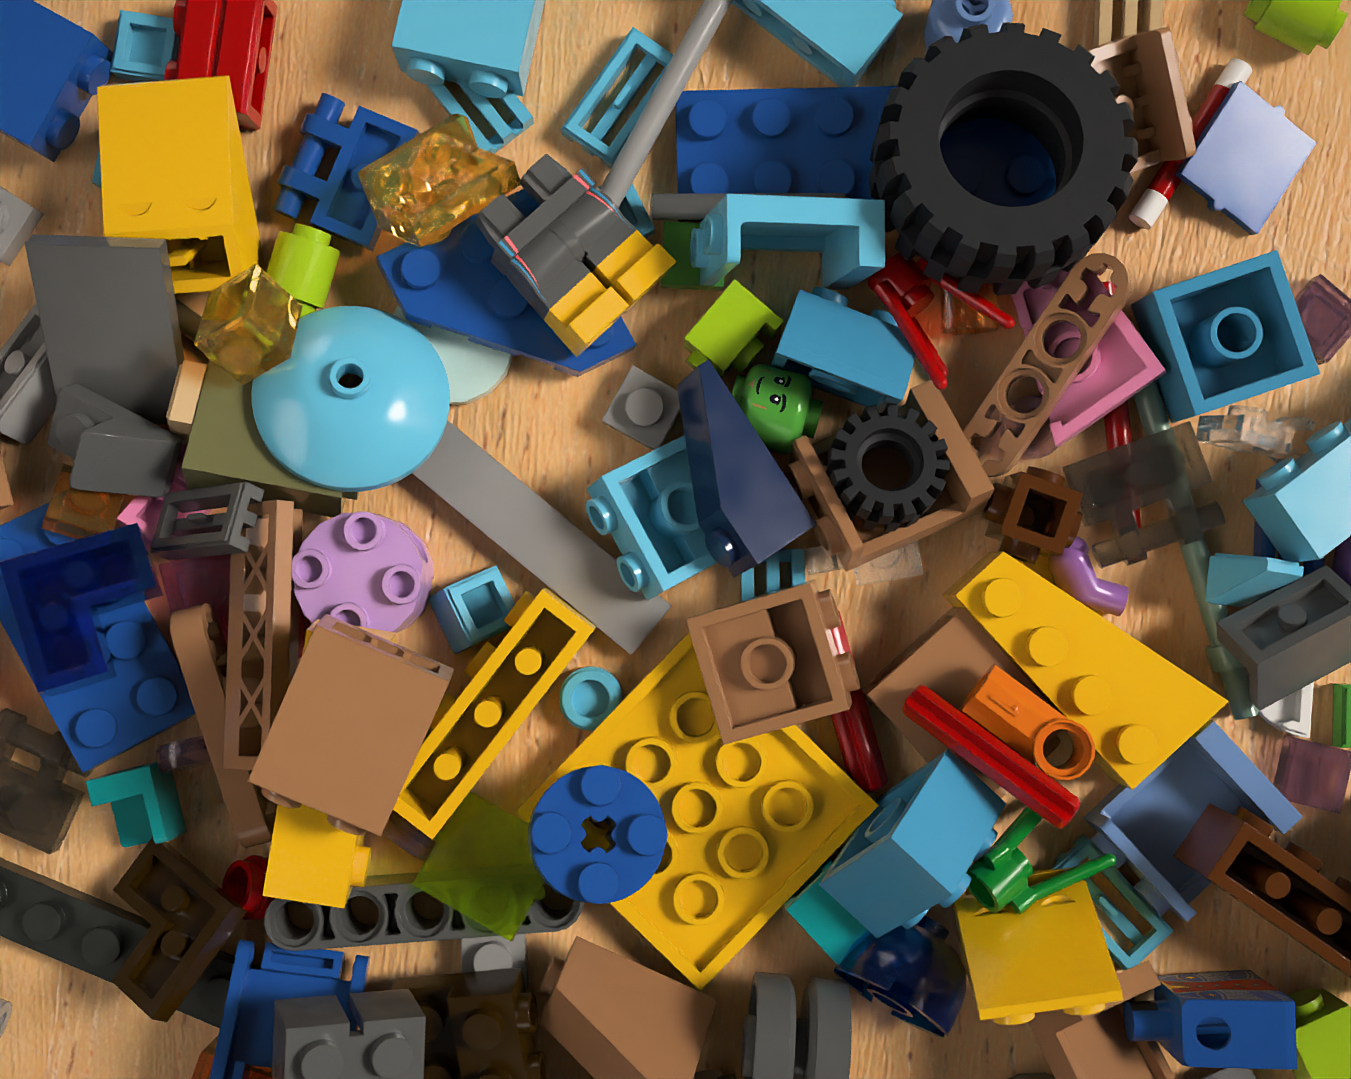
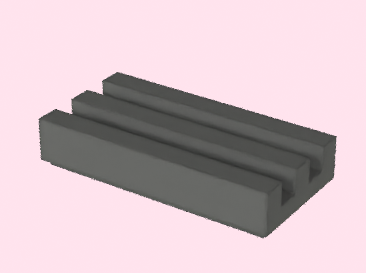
[150,481,264,560]

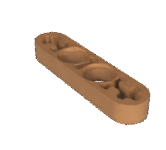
[963,253,1131,477]
[170,603,277,848]

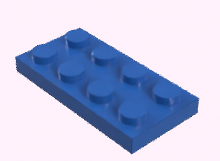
[0,489,196,773]

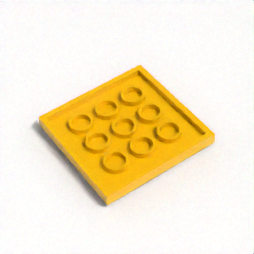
[516,632,879,991]

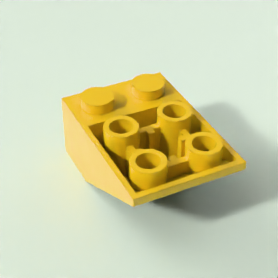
[97,75,266,294]
[952,867,1123,1025]

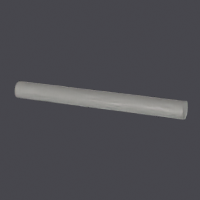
[600,0,733,208]

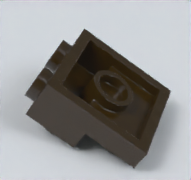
[390,968,548,1079]

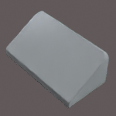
[0,302,57,444]

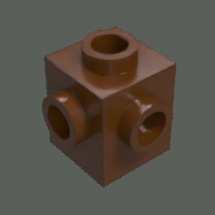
[982,466,1084,564]

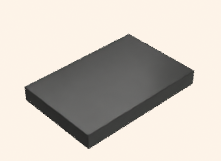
[25,234,185,424]

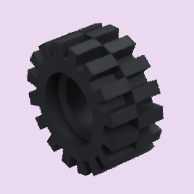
[824,403,950,532]

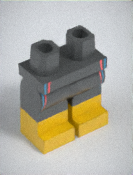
[476,154,677,357]

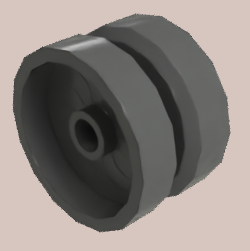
[741,972,852,1079]

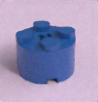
[528,765,668,904]

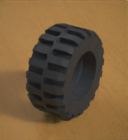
[868,22,1138,296]

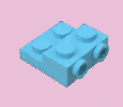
[586,435,717,601]

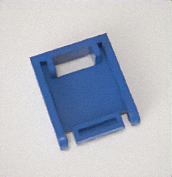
[209,940,370,1079]

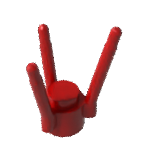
[868,253,1015,390]

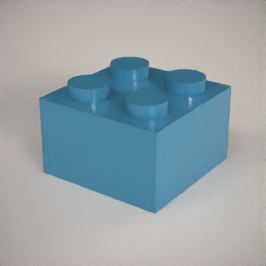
[1131,250,1320,423]
[819,749,1006,938]

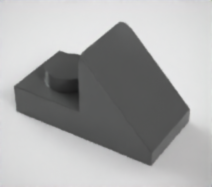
[47,383,184,498]

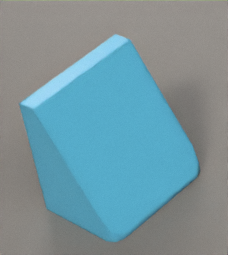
[1205,553,1304,607]
[429,565,515,654]

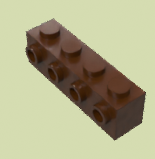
[1173,803,1351,979]

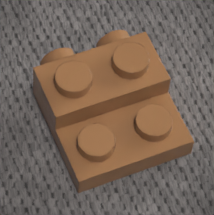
[685,579,860,745]

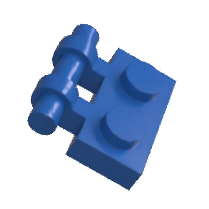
[273,93,421,252]

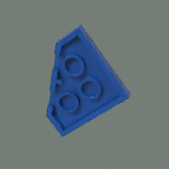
[377,189,636,377]

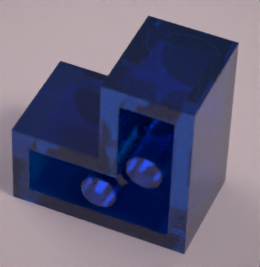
[0,523,163,697]

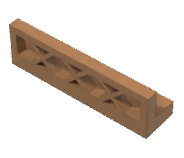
[223,500,303,770]

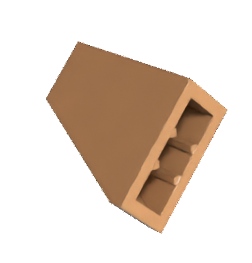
[538,936,718,1079]

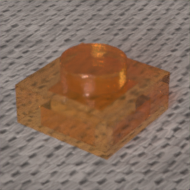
[41,463,125,548]

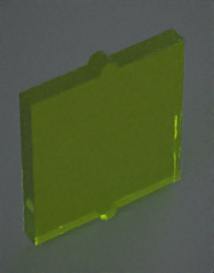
[412,791,546,942]

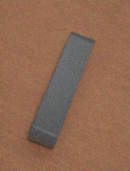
[264,864,584,951]

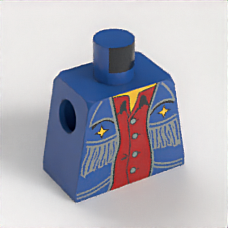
[1123,970,1297,1070]

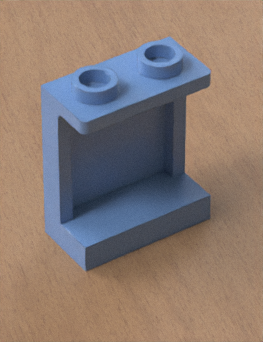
[1083,720,1303,922]

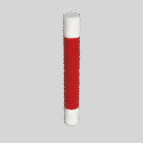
[1129,58,1252,230]

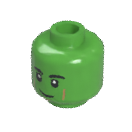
[732,364,823,454]

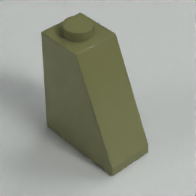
[181,349,359,517]

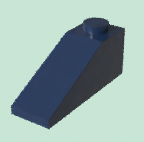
[677,360,817,578]

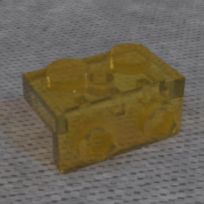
[358,113,520,248]

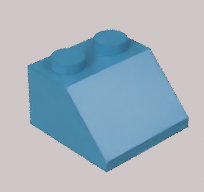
[770,287,915,413]

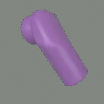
[1048,536,1129,616]

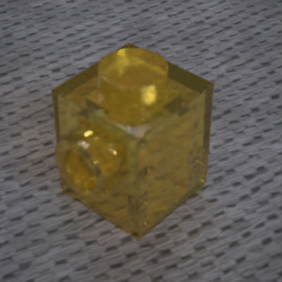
[194,264,303,386]

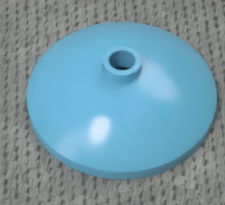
[251,306,450,492]

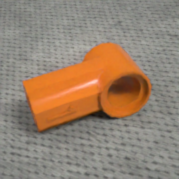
[959,664,1095,780]

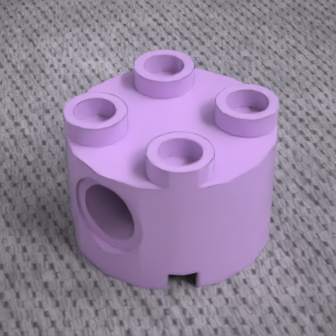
[292,512,434,633]

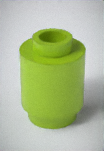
[1243,0,1348,55]
[261,223,341,319]

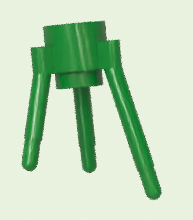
[966,806,1117,915]

